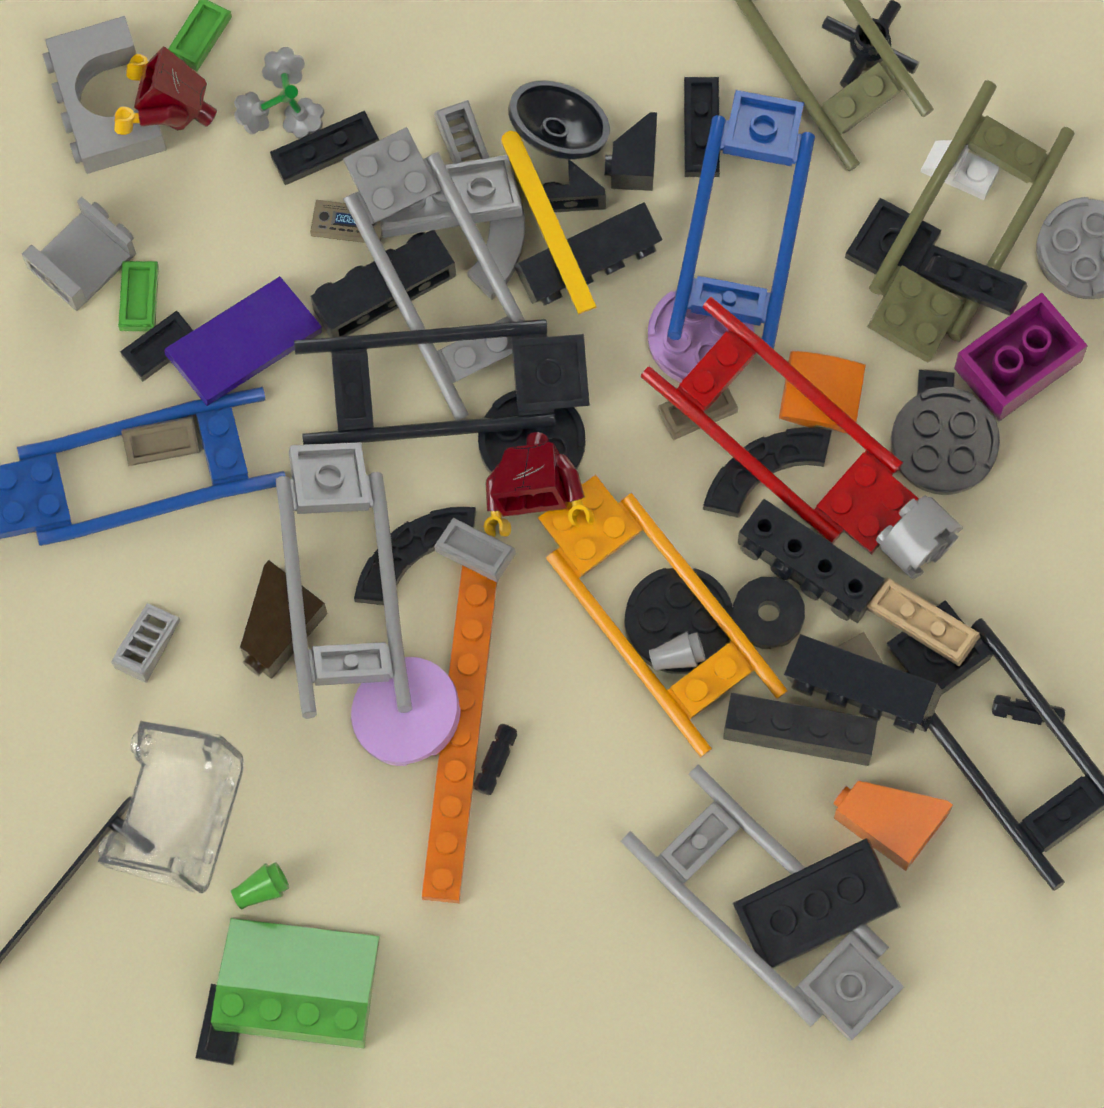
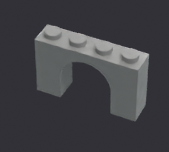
[42,16,166,174]

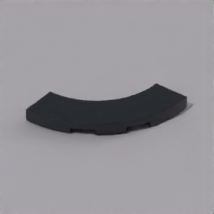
[703,427,832,518]
[354,507,476,605]

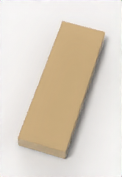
[867,577,980,666]

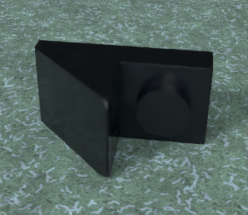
[542,160,606,212]

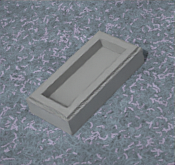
[434,518,516,582]

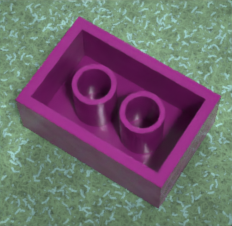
[954,293,1088,421]

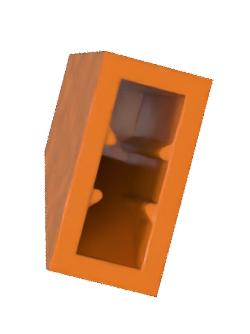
[833,781,953,871]

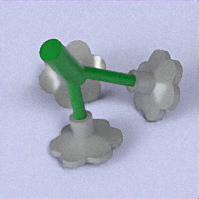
[234,47,324,139]

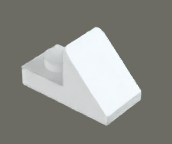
[921,140,1000,200]

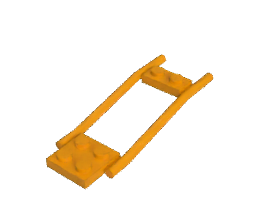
[538,474,788,758]

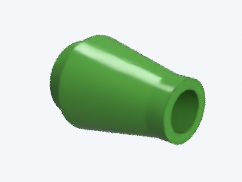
[231,862,290,910]

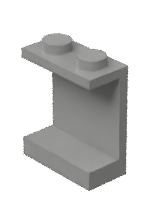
[22,197,136,311]

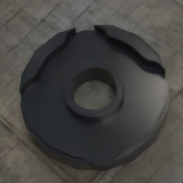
[733,577,805,649]

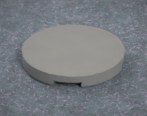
[1036,197,1104,299]

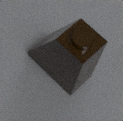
[240,560,328,679]

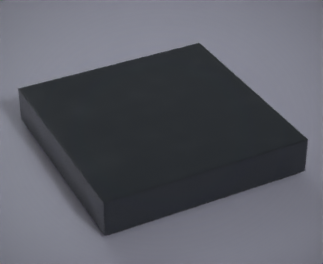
[845,198,942,275]

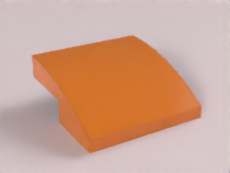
[779,351,866,434]

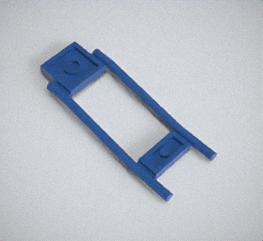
[667,90,815,349]
[0,387,286,546]

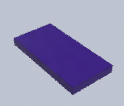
[165,276,322,406]

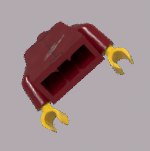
[114,46,217,135]
[483,432,594,537]

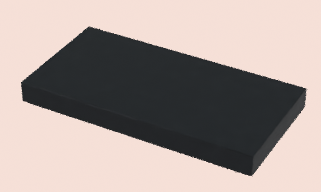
[733,838,901,969]

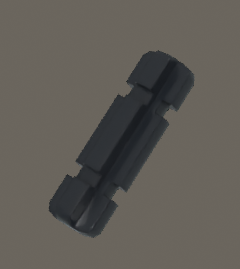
[992,695,1065,727]
[474,724,517,795]

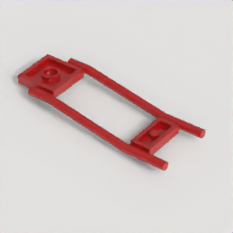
[641,297,919,555]

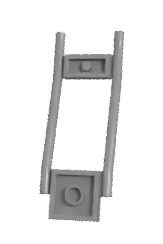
[343,127,525,421]
[275,442,412,719]
[621,764,904,1041]

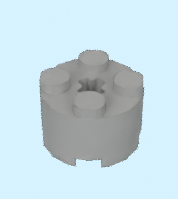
[876,495,963,579]

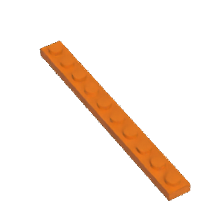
[422,565,498,904]

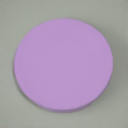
[648,290,754,382]
[351,657,461,766]

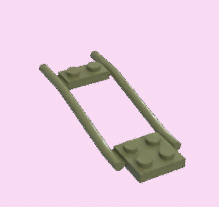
[735,0,934,171]
[867,80,1075,363]

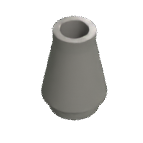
[649,631,706,671]

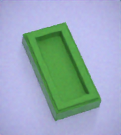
[168,0,232,71]
[118,261,159,331]

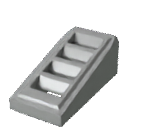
[434,100,489,163]
[111,603,180,683]

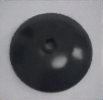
[508,81,610,160]

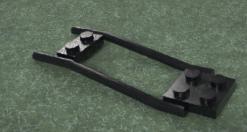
[294,319,590,445]
[887,600,1104,891]

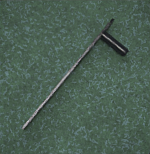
[0,796,155,963]

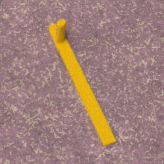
[501,131,597,315]

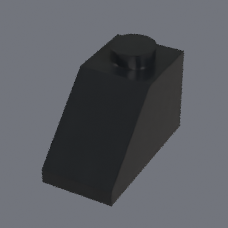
[604,112,657,191]

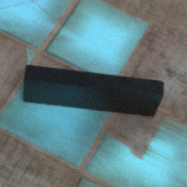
[684,77,720,177]
[270,110,379,185]
[916,244,1028,316]

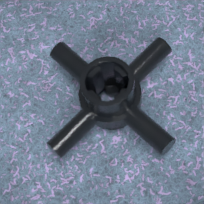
[822,0,920,88]

